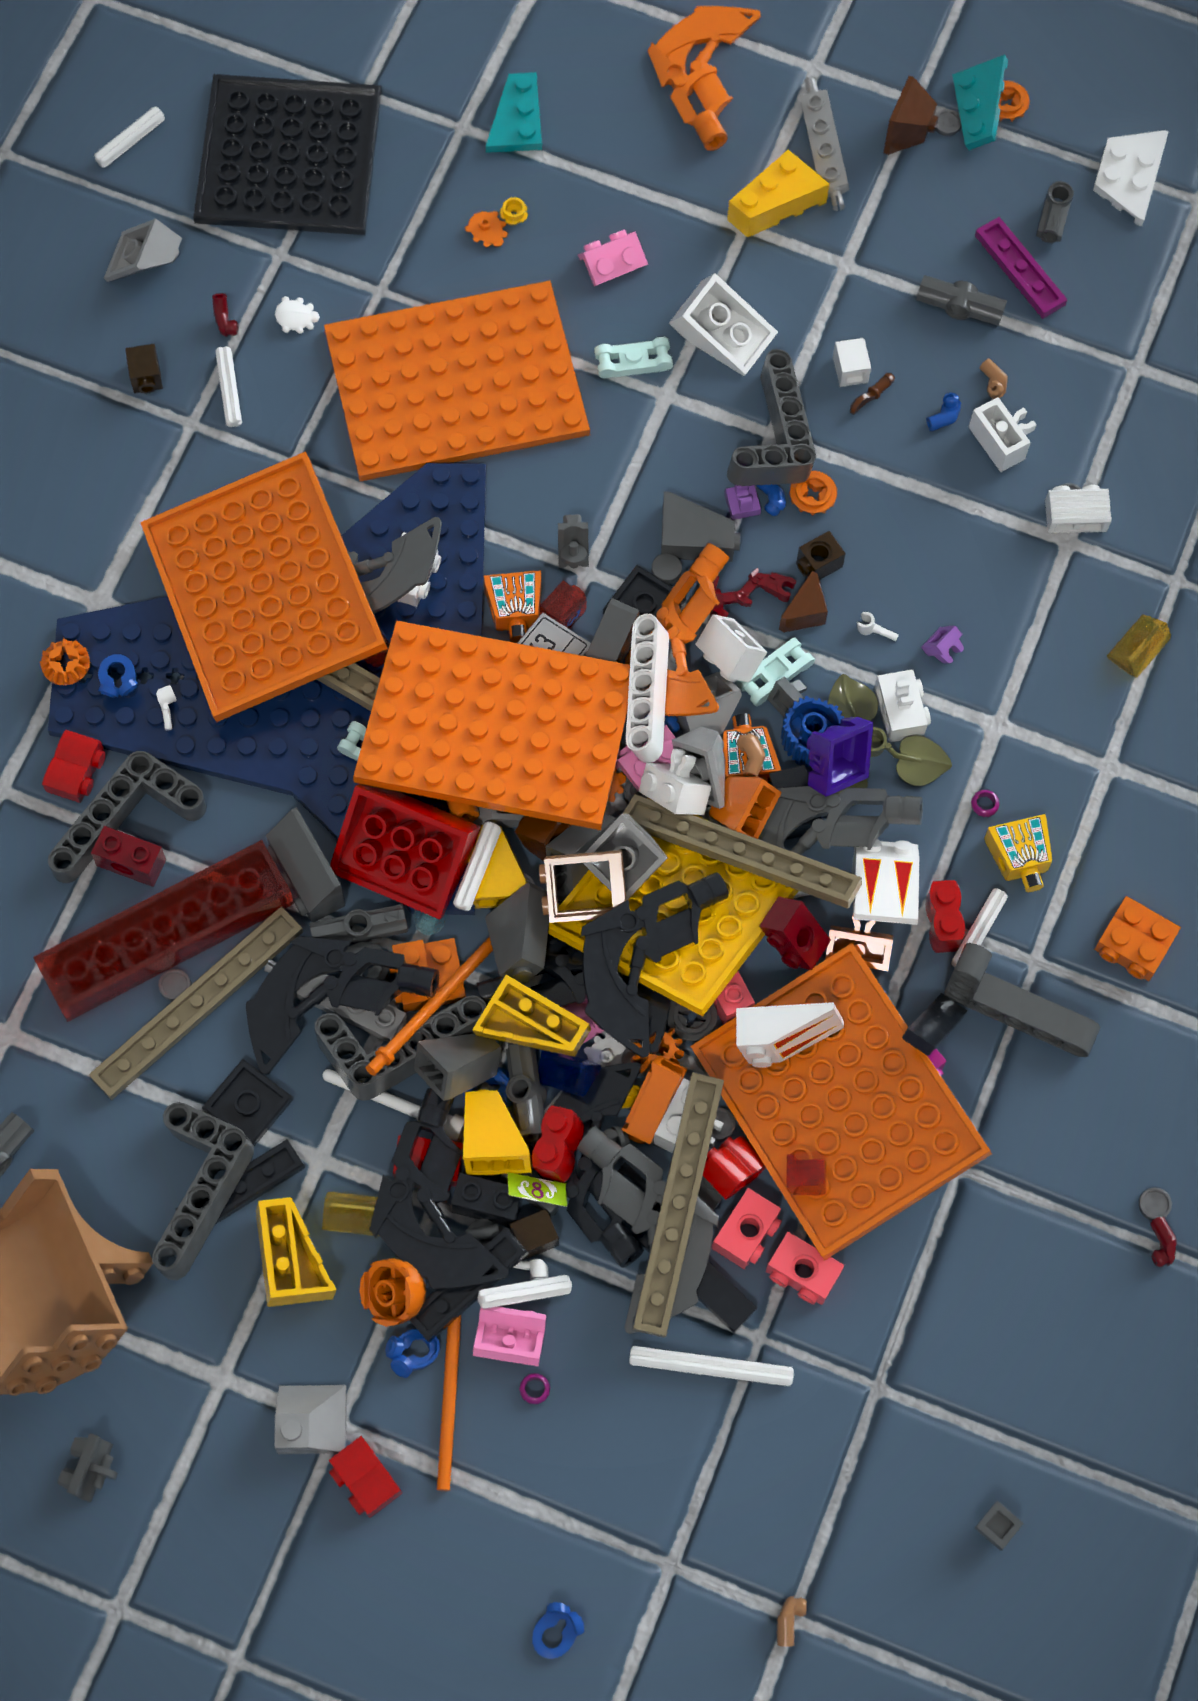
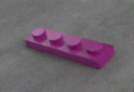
[975,217,1068,319]

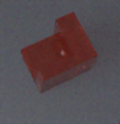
[786,1154,826,1195]

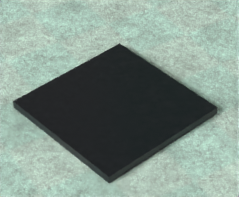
[193,74,382,235]

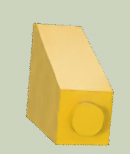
[469,825,528,909]
[463,1089,532,1175]

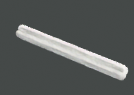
[629,1346,794,1386]

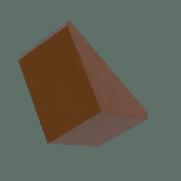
[779,571,828,632]

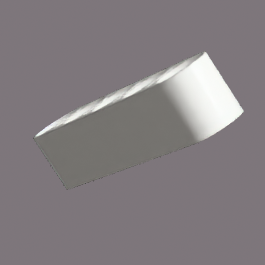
[626,614,669,763]

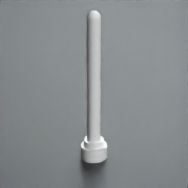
[322,1069,464,1142]

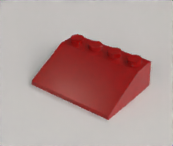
[330,784,481,920]

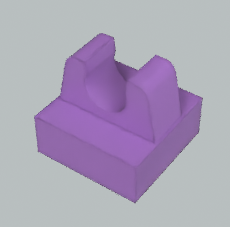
[725,485,761,520]
[921,626,964,664]

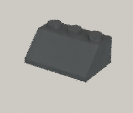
[264,807,345,923]

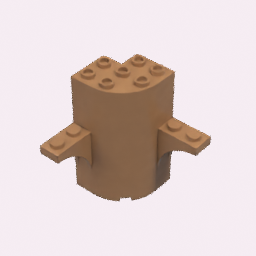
[0,1169,153,1396]

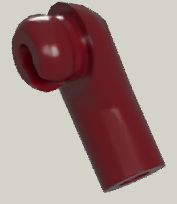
[212,293,239,337]
[1150,1217,1177,1267]

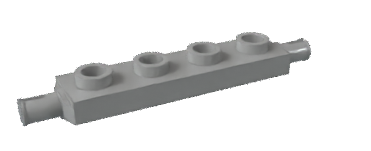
[800,76,849,211]
[264,959,407,1043]

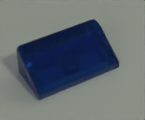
[538,1051,602,1097]

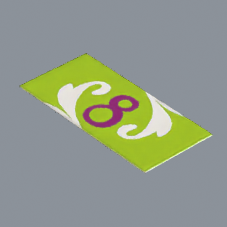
[507,1172,567,1207]

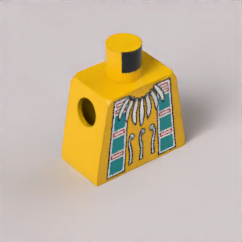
[984,814,1052,892]

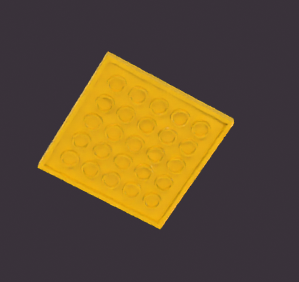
[548,797,799,1017]

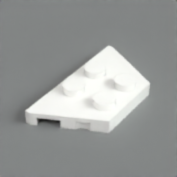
[1093,130,1169,226]

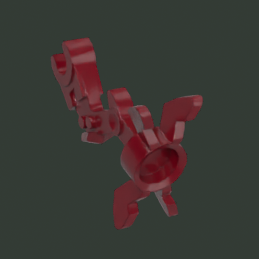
[710,568,797,617]

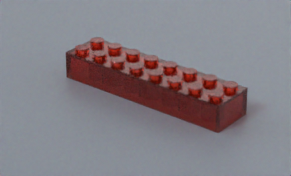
[33,840,294,1022]

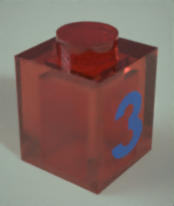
[540,580,586,629]

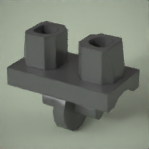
[558,514,589,569]
[57,1433,118,1503]

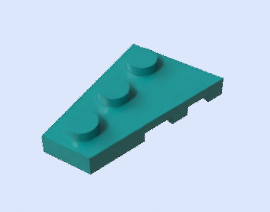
[952,54,1008,150]
[485,72,542,153]

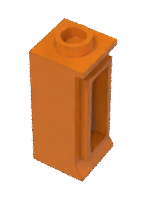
[621,1055,688,1144]

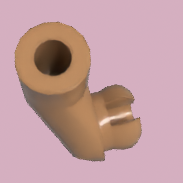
[979,358,1008,399]
[737,733,765,777]
[777,1596,806,1647]

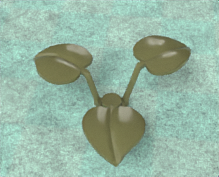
[828,674,952,806]

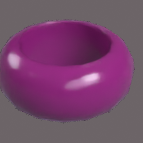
[971,790,1000,817]
[519,1373,550,1404]

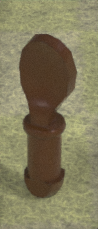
[850,373,895,415]

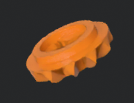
[999,81,1030,122]
[789,471,837,516]
[40,638,90,685]

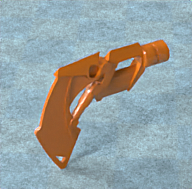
[647,6,761,151]
[625,543,730,716]

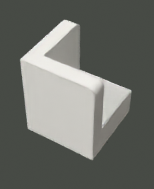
[833,338,871,387]

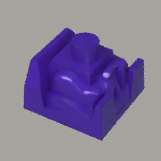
[807,717,873,797]

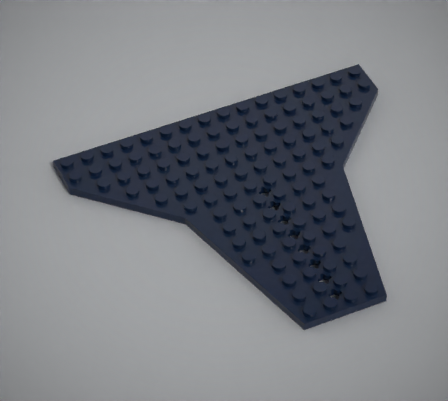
[48,463,486,915]

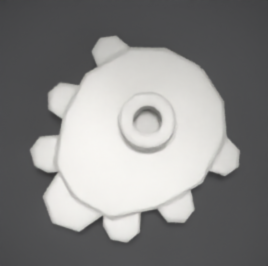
[275,296,320,334]
[584,1033,626,1070]

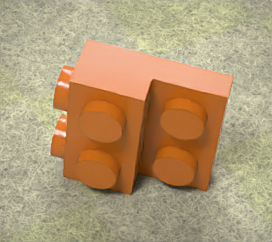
[1094,896,1181,981]
[389,938,466,1012]

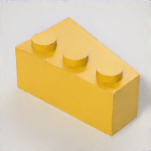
[727,150,830,237]
[472,975,591,1057]
[256,1197,337,1307]

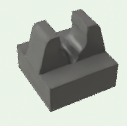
[767,676,807,718]
[975,1501,1024,1551]

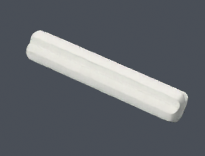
[94,106,165,168]
[215,346,242,428]
[453,821,501,911]
[951,888,1008,967]
[478,1275,572,1309]

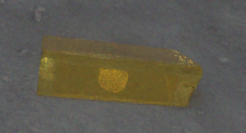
[1107,614,1171,678]
[322,1192,379,1236]

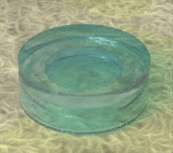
[414,909,445,935]

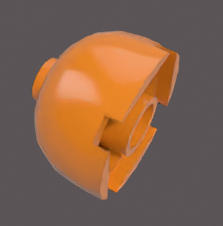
[359,1258,426,1327]

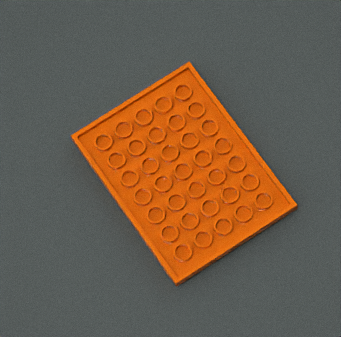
[324,281,590,482]
[140,451,388,722]
[353,620,630,830]
[690,943,992,1261]

